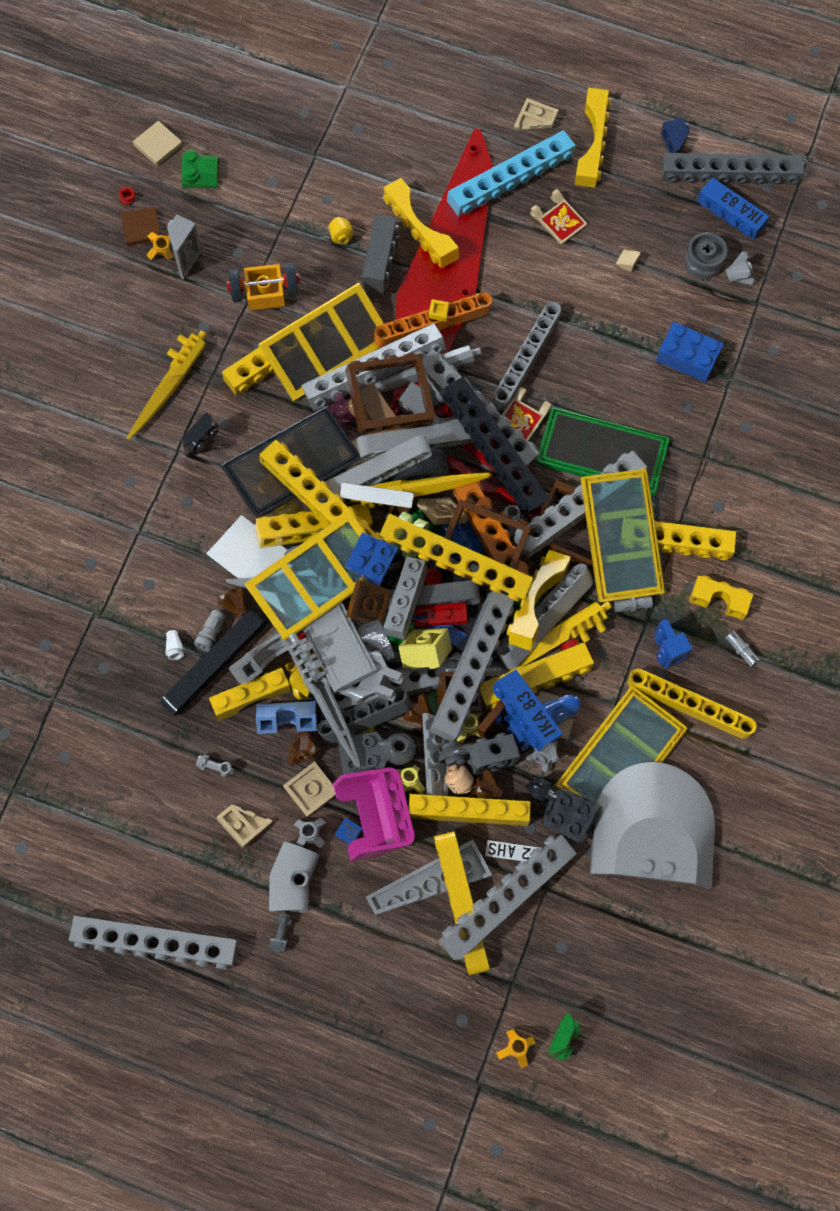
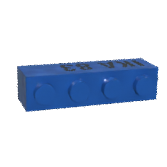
[697,177,769,240]
[493,669,563,752]

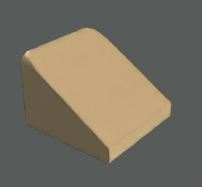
[616,250,641,272]

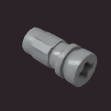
[194,610,226,652]

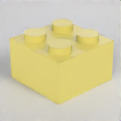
[398,628,452,669]

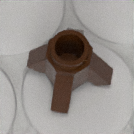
[217,586,250,617]
[403,694,434,726]
[287,731,319,765]
[467,768,503,800]

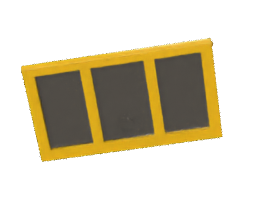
[258,283,386,401]

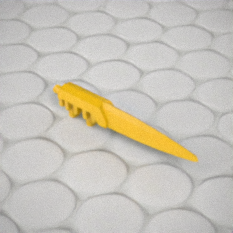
[126,331,207,439]
[351,473,491,508]
[490,601,612,679]

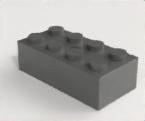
[362,215,399,298]

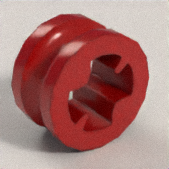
[119,187,136,205]

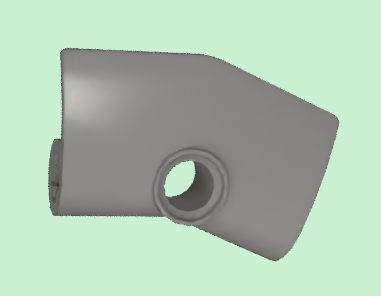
[269,842,320,912]

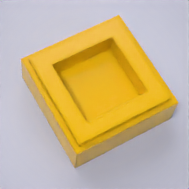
[428,299,449,321]

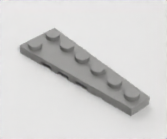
[366,840,492,916]

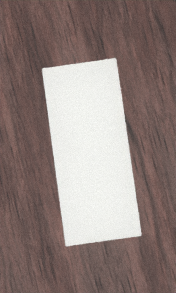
[207,515,332,623]

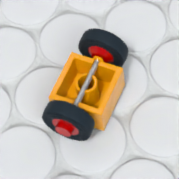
[227,263,300,311]

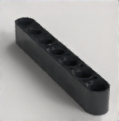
[160,608,268,716]

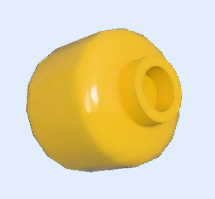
[328,217,354,244]

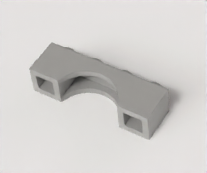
[396,382,459,447]
[229,621,303,684]

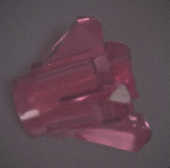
[327,393,356,425]

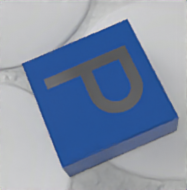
[335,818,362,844]

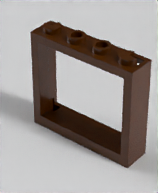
[345,353,435,435]
[531,480,625,573]
[433,498,533,594]

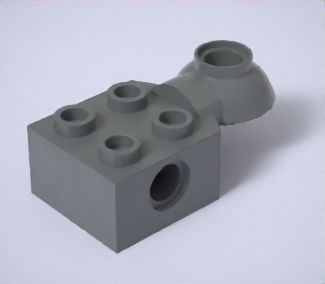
[337,732,416,775]
[438,733,520,776]

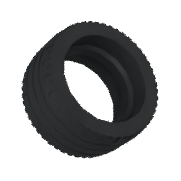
[393,447,449,481]

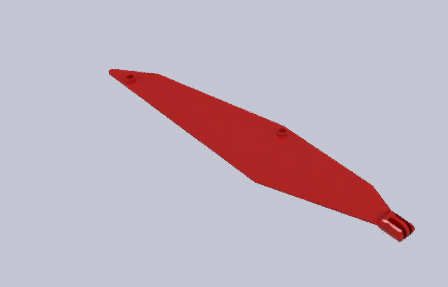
[390,128,493,416]

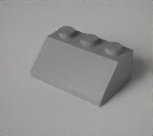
[167,214,202,280]

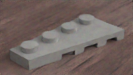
[422,713,455,796]

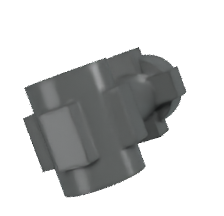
[269,913,292,954]

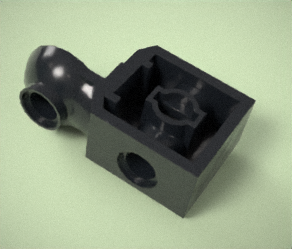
[525,776,602,843]

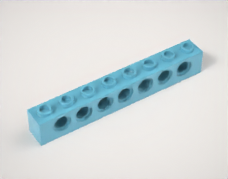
[447,130,576,217]

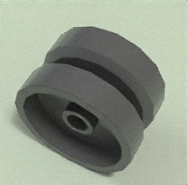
[684,232,727,279]

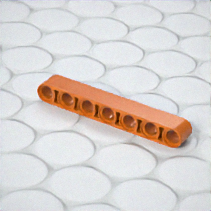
[374,292,492,348]

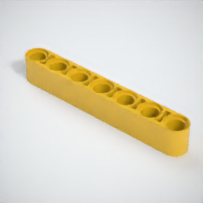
[627,669,756,739]
[434,831,489,976]

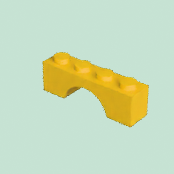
[209,668,291,721]

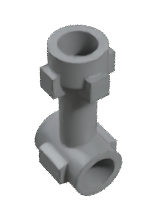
[196,755,234,778]

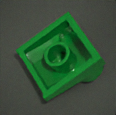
[181,150,219,188]
[546,1013,582,1061]

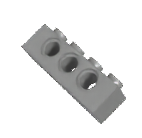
[383,556,428,640]

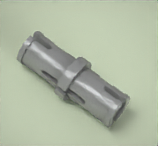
[612,595,653,613]
[725,630,760,667]

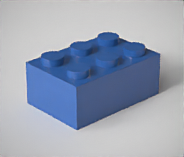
[656,322,724,383]

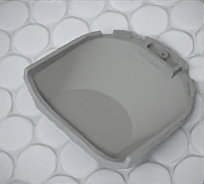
[589,762,715,889]

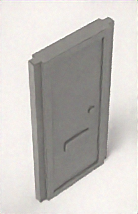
[297,597,377,693]

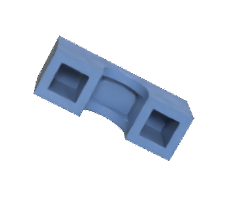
[256,701,317,734]

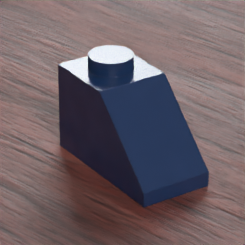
[661,117,689,153]

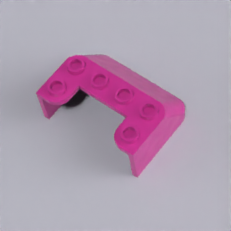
[333,768,415,861]

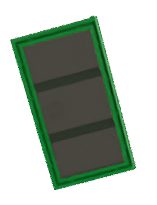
[536,407,670,496]

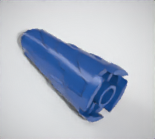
[503,695,581,752]

